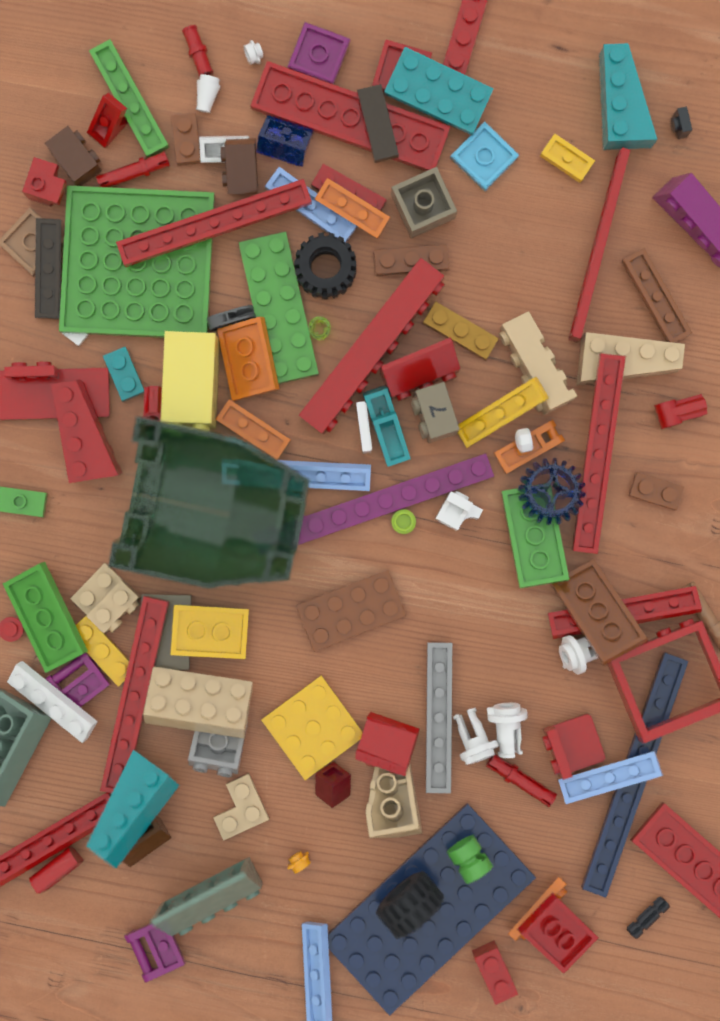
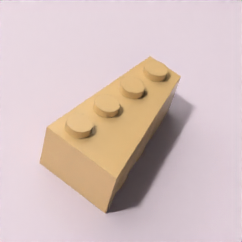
[499,311,577,415]
[576,332,685,385]

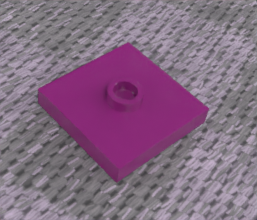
[288,22,350,84]

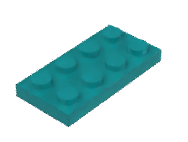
[384,47,494,135]

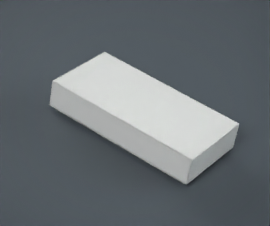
[356,401,372,454]

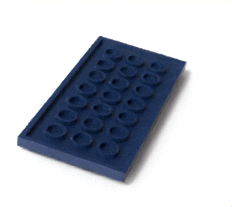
[328,803,536,1016]

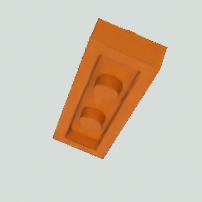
[315,178,391,239]
[215,399,291,460]
[508,877,568,941]

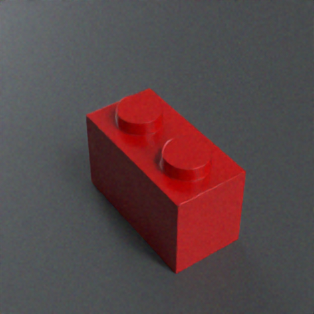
[472,940,519,1005]

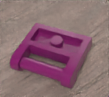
[45,653,111,708]
[124,923,186,982]

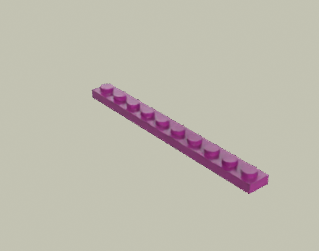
[253,453,494,558]

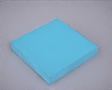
[450,121,519,191]

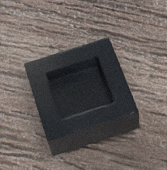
[670,106,692,140]

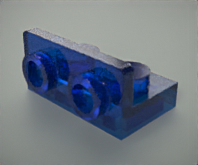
[257,115,314,167]

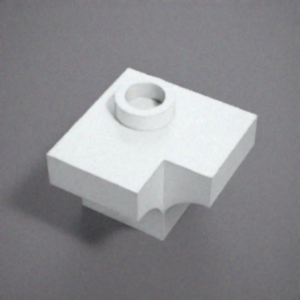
[435,491,483,531]

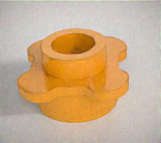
[287,851,311,874]

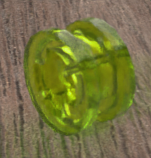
[308,316,331,340]

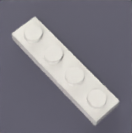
[7,661,98,743]

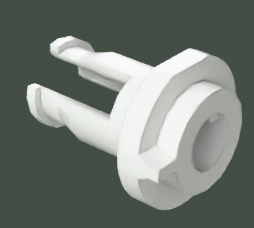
[559,635,598,675]
[487,702,528,758]
[453,708,499,765]

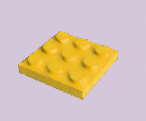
[261,675,363,780]

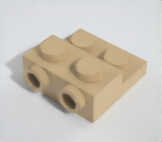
[70,563,141,633]

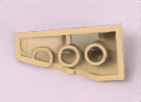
[366,764,423,838]

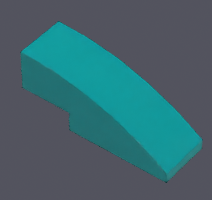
[362,385,411,467]

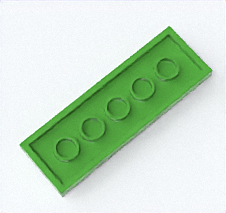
[238,232,319,384]

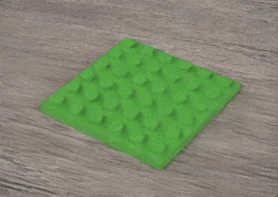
[59,186,215,338]

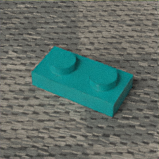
[103,346,144,402]

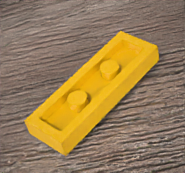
[76,615,129,687]

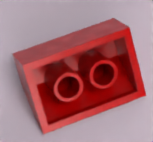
[380,337,461,401]

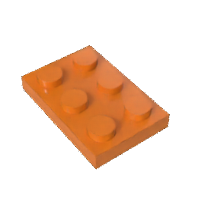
[217,316,279,401]

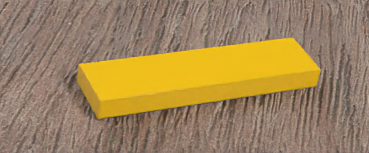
[458,377,549,448]

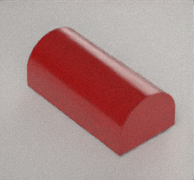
[29,846,84,894]

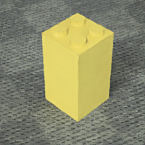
[161,331,220,433]

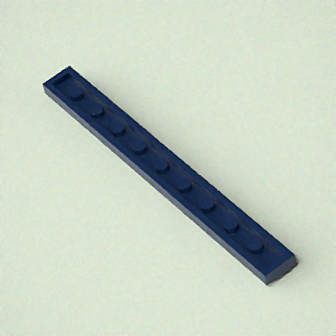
[581,652,689,898]

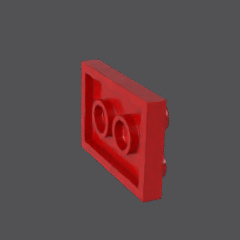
[517,892,598,974]

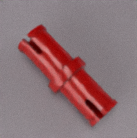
[182,25,214,77]

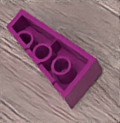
[652,173,720,267]

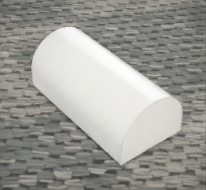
[199,136,249,163]

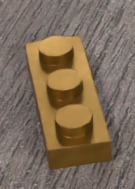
[423,301,499,361]

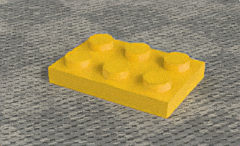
[170,605,249,659]

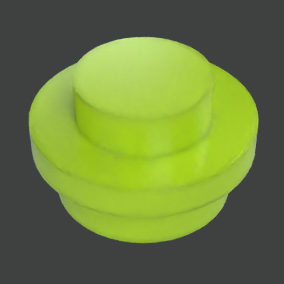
[391,509,416,534]

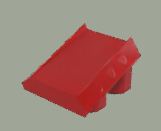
[355,712,420,776]

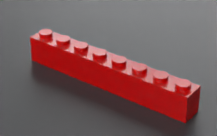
[299,258,445,435]

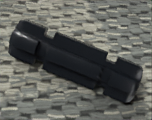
[627,896,670,939]

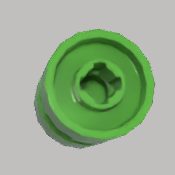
[447,835,493,884]

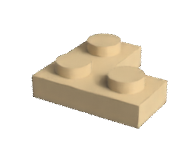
[213,773,269,841]

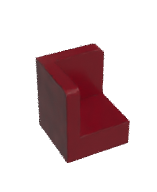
[315,762,351,808]

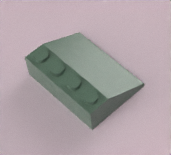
[0,688,52,807]
[151,857,263,936]

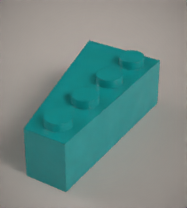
[599,43,658,150]
[86,750,180,868]

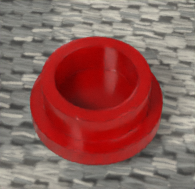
[0,617,24,642]

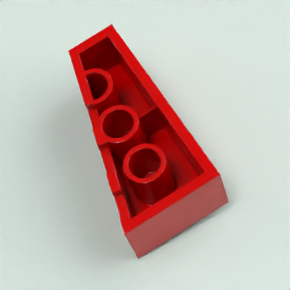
[51,380,123,483]

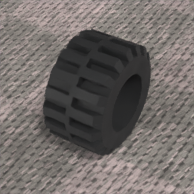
[294,232,356,300]
[376,871,444,939]

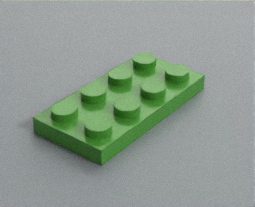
[501,483,569,589]
[3,562,88,673]

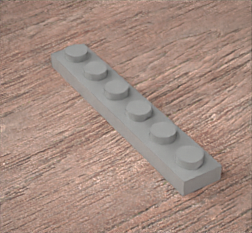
[426,642,452,793]

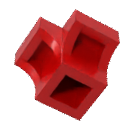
[22,157,67,207]

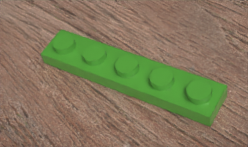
[89,39,169,158]

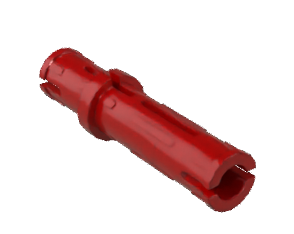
[96,151,170,188]
[486,754,557,807]

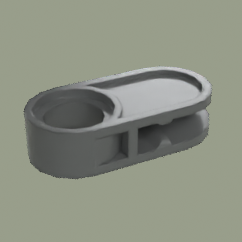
[207,305,256,331]

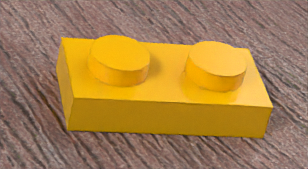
[540,134,595,183]

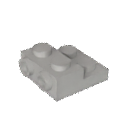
[188,721,248,777]

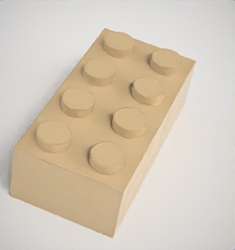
[143,667,253,738]

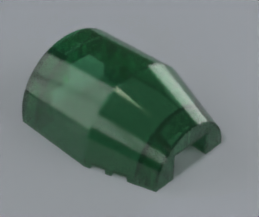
[108,416,310,589]

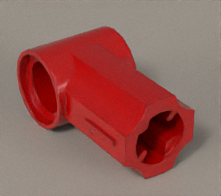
[141,386,167,437]
[654,394,708,429]

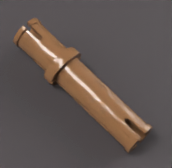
[682,581,720,652]

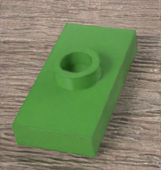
[0,487,48,517]

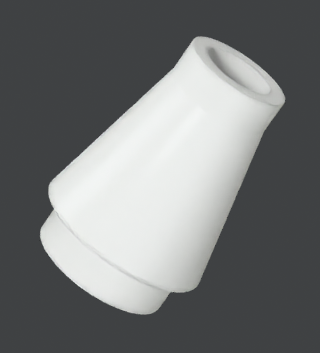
[196,74,221,113]

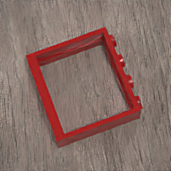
[607,618,720,744]

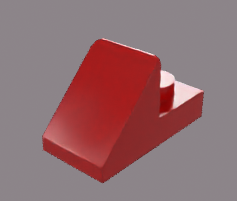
[87,93,128,148]

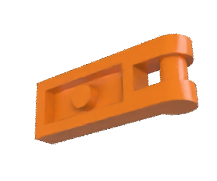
[493,420,565,475]

